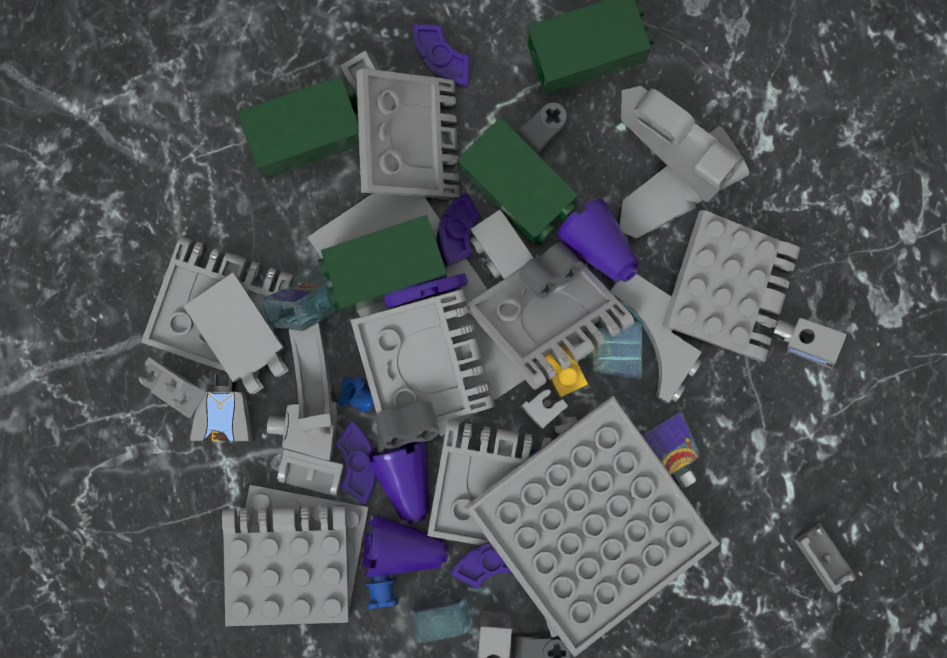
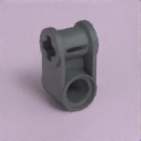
[516,103,567,154]
[513,633,571,658]

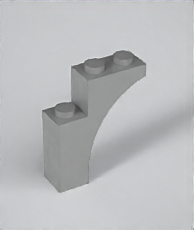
[610,274,702,404]
[288,319,337,437]

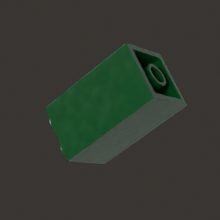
[526,0,654,96]
[237,76,359,179]
[457,117,578,246]
[318,215,447,314]

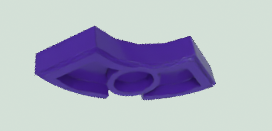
[413,23,470,87]
[437,193,482,268]
[384,273,468,308]
[334,421,376,505]
[450,542,512,589]

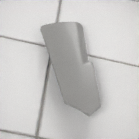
[621,86,744,202]
[619,126,749,239]

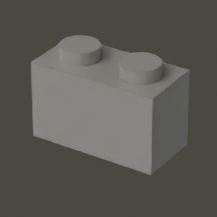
[469,209,533,280]

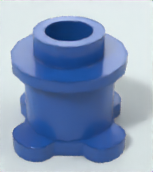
[338,377,374,412]
[365,575,399,609]

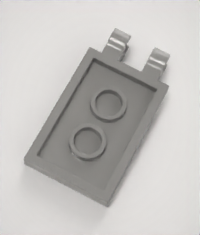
[183,272,289,394]

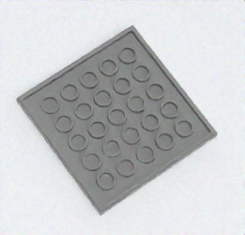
[464,396,720,657]

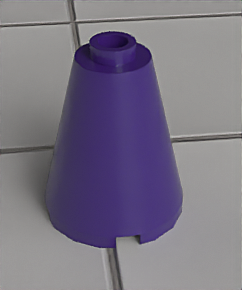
[558,199,639,282]
[366,441,430,524]
[363,516,448,578]

